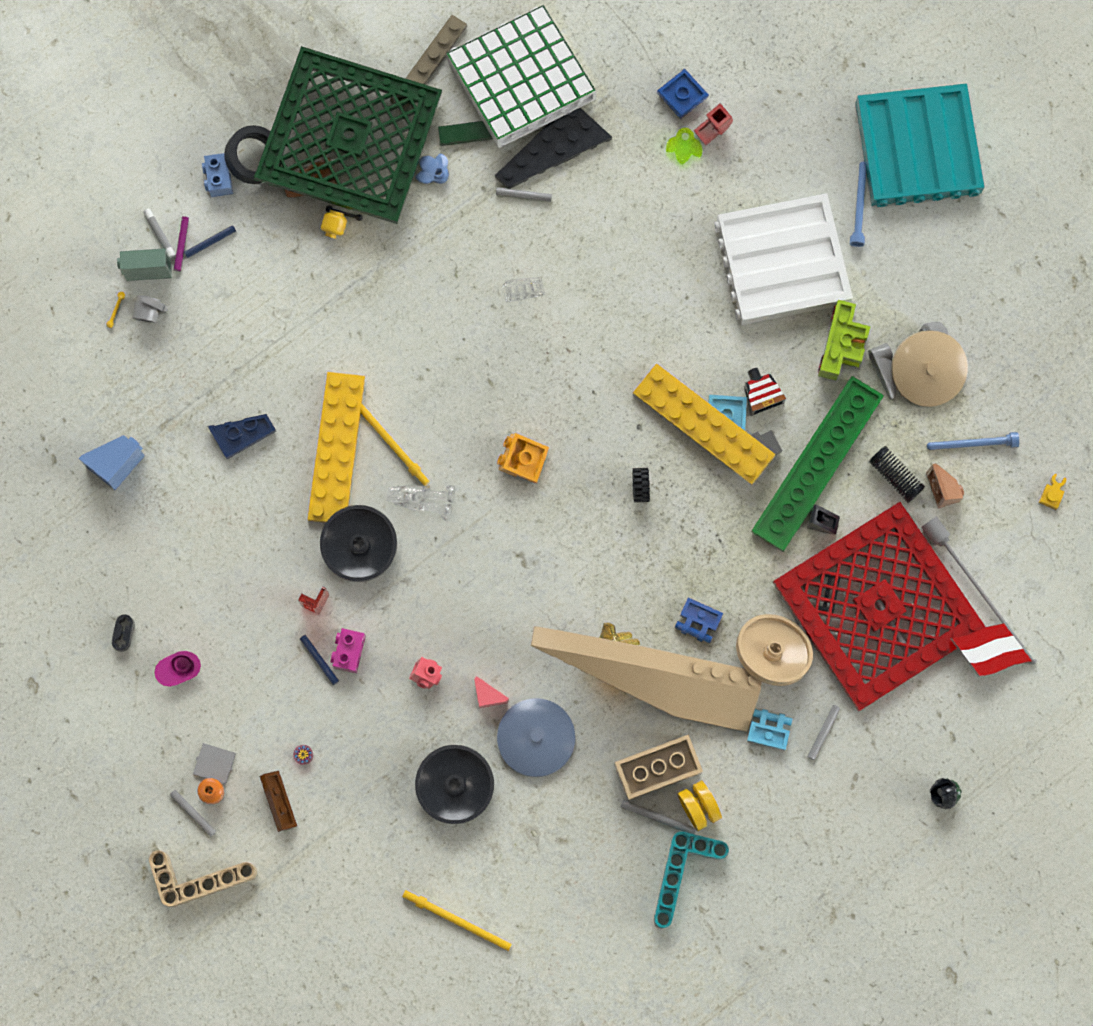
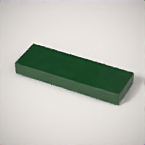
[438,121,493,146]

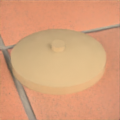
[891,330,968,407]
[736,614,813,686]

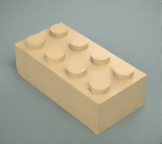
[614,734,703,801]

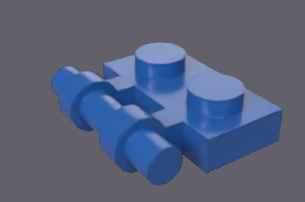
[674,597,723,644]

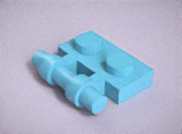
[747,709,793,751]

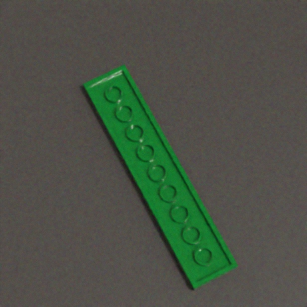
[751,376,884,552]

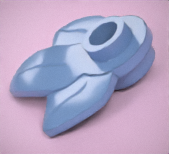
[415,153,449,184]

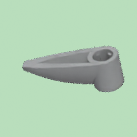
[868,343,896,400]

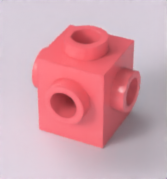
[409,657,442,689]

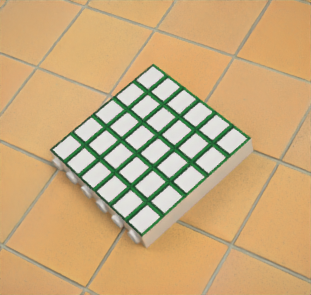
[446,5,596,148]

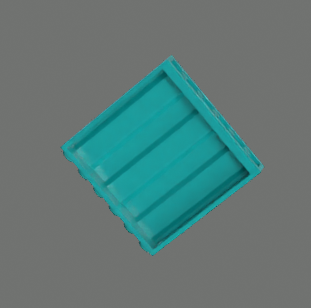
[855,83,985,207]

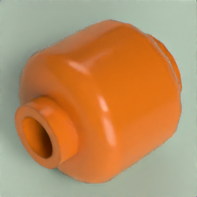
[197,778,225,805]

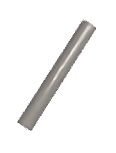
[496,187,552,202]
[807,705,840,760]
[170,790,216,837]

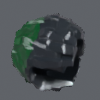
[929,778,962,809]

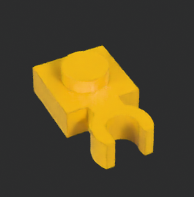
[1038,474,1066,510]

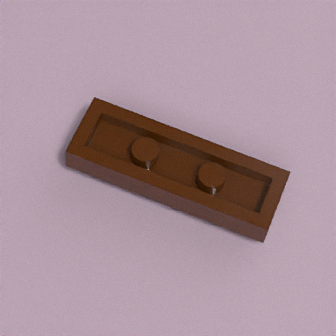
[259,770,297,832]

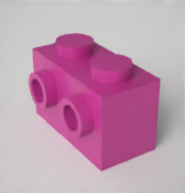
[330,628,366,674]

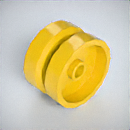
[677,780,722,832]

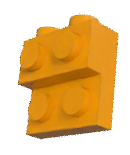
[497,433,549,483]

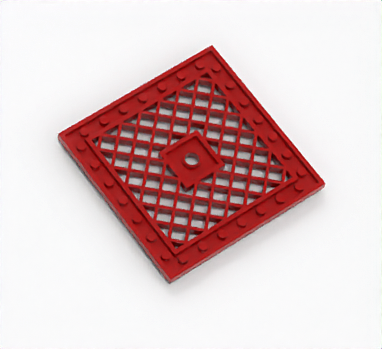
[773,502,986,712]

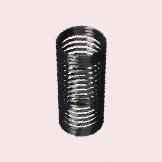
[868,446,925,503]

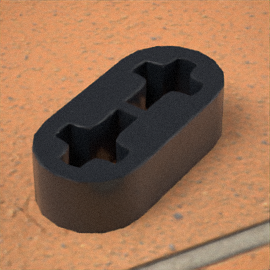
[112,614,135,652]

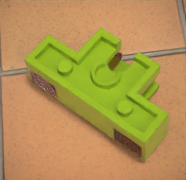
[818,300,871,381]

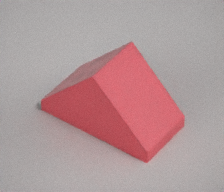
[474,676,509,709]

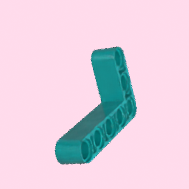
[654,832,729,928]

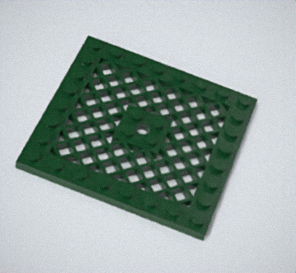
[254,46,442,224]

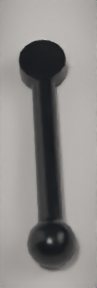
[325,205,363,221]

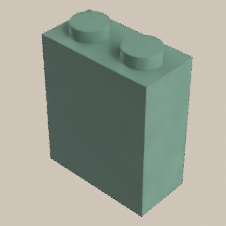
[117,248,172,281]

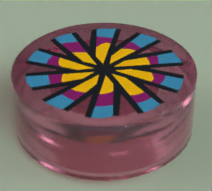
[293,745,314,765]

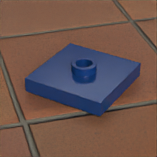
[657,69,709,119]

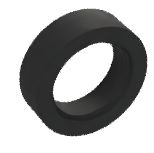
[224,125,281,184]

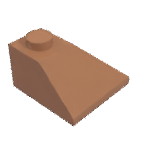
[926,463,964,509]

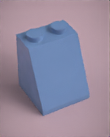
[79,435,145,490]

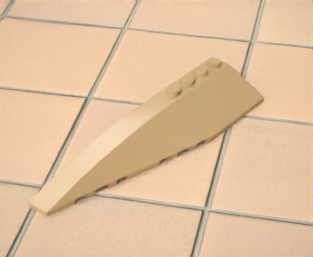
[530,626,762,732]

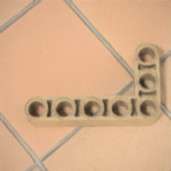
[149,850,257,907]

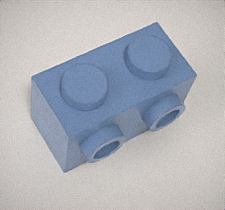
[202,153,233,197]

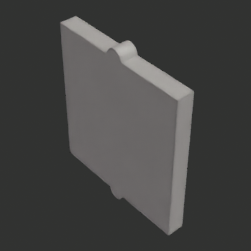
[193,743,236,784]

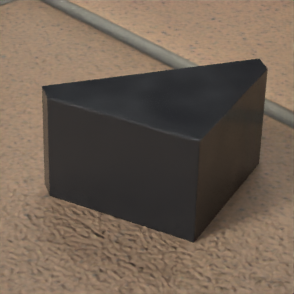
[807,504,840,535]

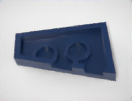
[207,414,277,459]

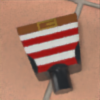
[744,368,786,416]

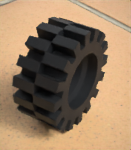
[632,468,650,503]

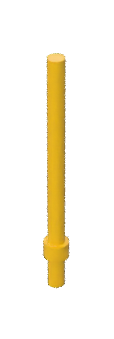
[361,404,430,486]
[402,890,512,951]

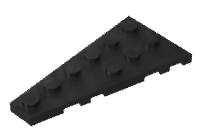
[495,108,612,189]

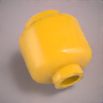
[321,210,347,239]

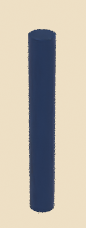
[184,225,236,258]
[300,635,339,686]

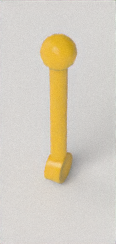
[106,292,125,328]

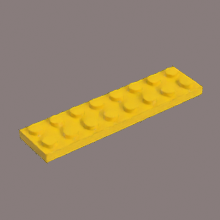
[633,363,776,485]
[307,372,365,523]

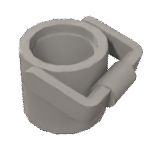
[132,295,168,323]

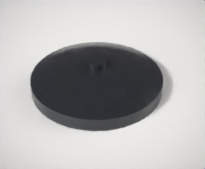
[320,505,397,582]
[415,745,494,824]

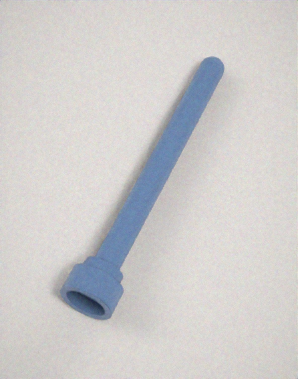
[850,162,866,247]
[927,432,1019,450]

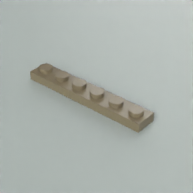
[390,15,467,111]

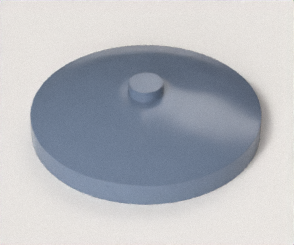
[497,698,575,777]

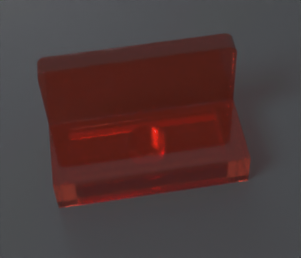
[298,586,329,615]

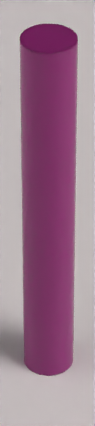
[174,216,189,272]

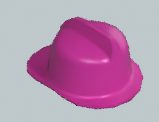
[154,651,201,687]

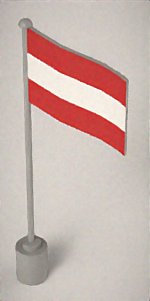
[921,516,1037,677]

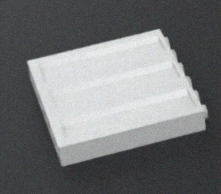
[714,193,853,326]

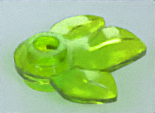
[666,127,702,165]

